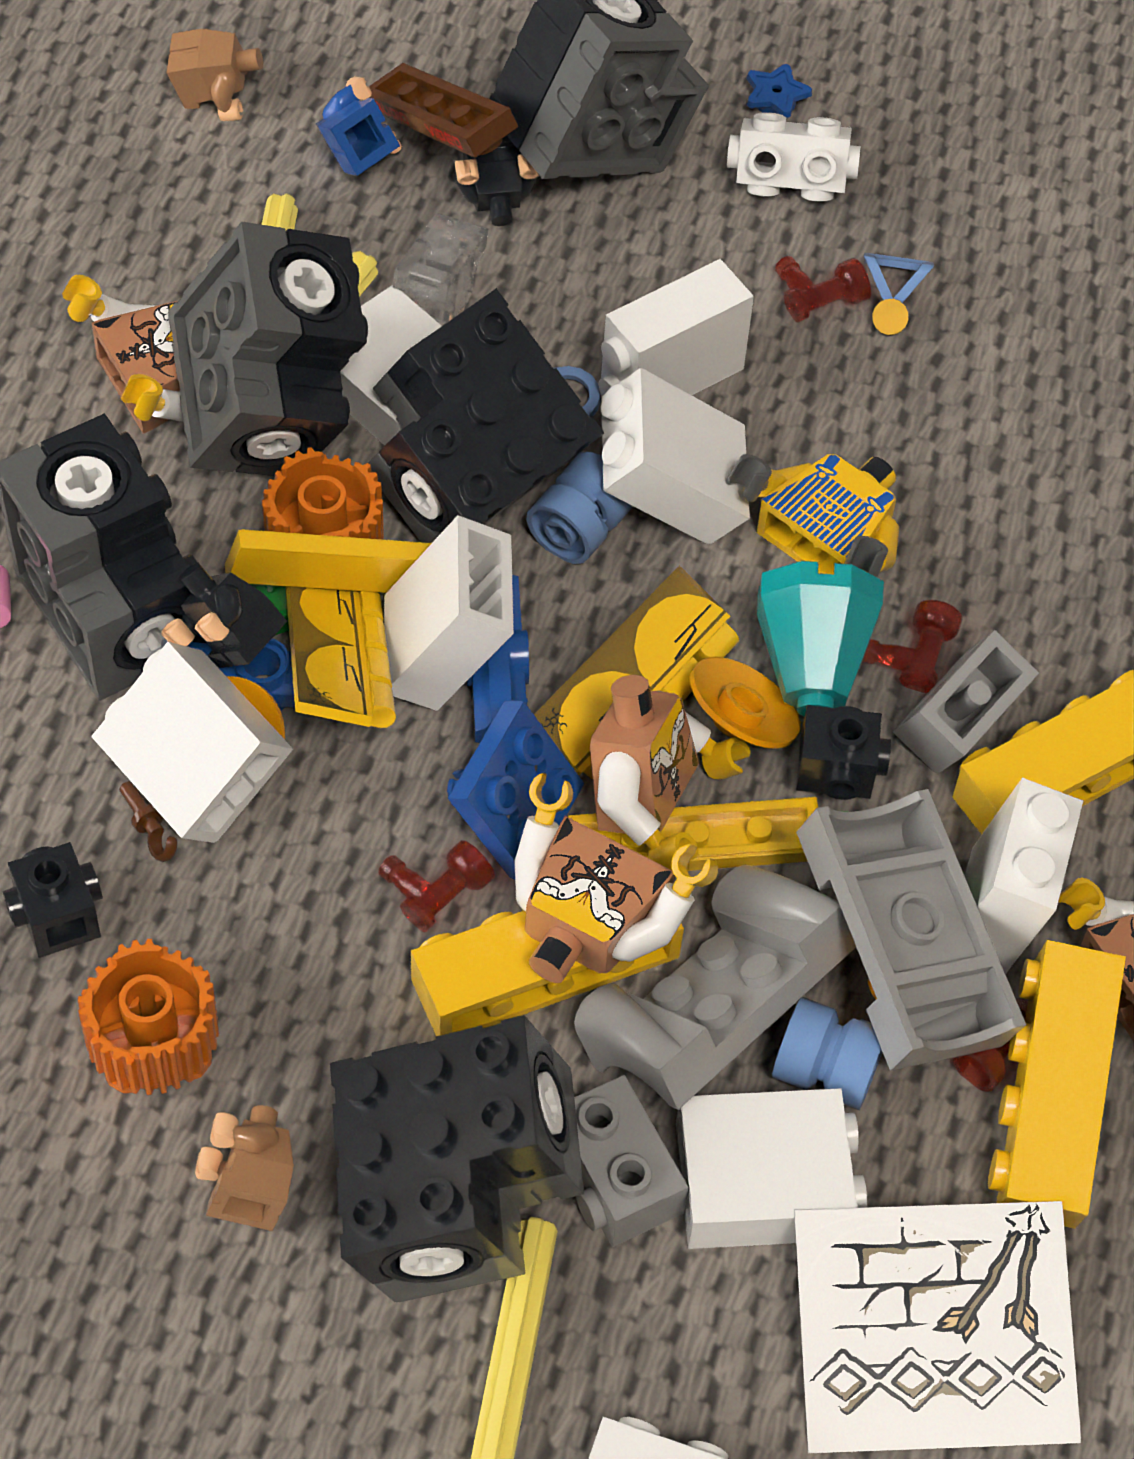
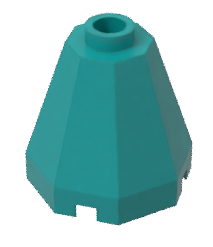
[757,561,884,716]

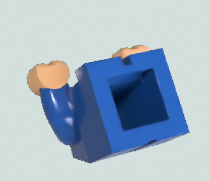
[316,76,402,176]

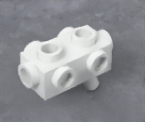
[727,113,861,201]

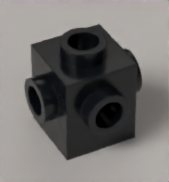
[796,705,891,800]
[2,842,103,958]

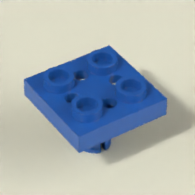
[447,701,585,880]

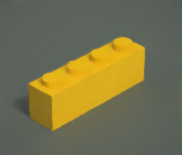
[952,670,1134,835]
[411,910,684,1036]
[988,940,1126,1229]

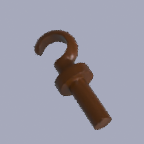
[119,781,177,862]

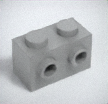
[574,1075,689,1247]

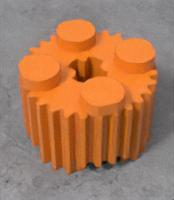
[262,447,384,539]
[78,939,219,1095]

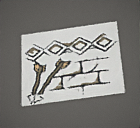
[794,1201,1081,1453]

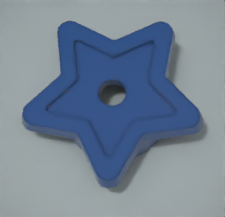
[746,64,812,118]

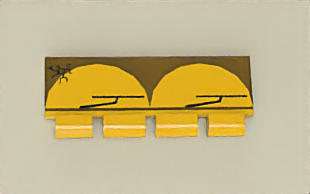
[534,565,739,779]
[286,586,396,728]

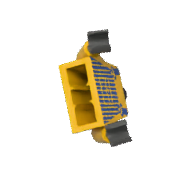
[727,454,899,577]

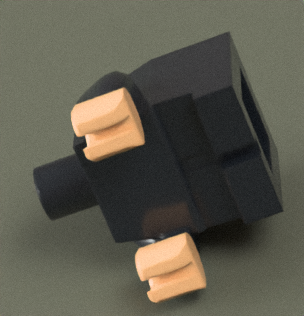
[455,136,540,226]
[161,562,287,668]

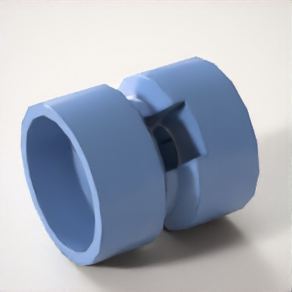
[526,452,633,564]
[772,997,882,1111]

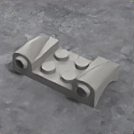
[796,789,1026,1071]
[574,865,856,1110]

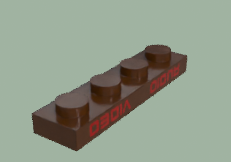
[369,63,518,158]

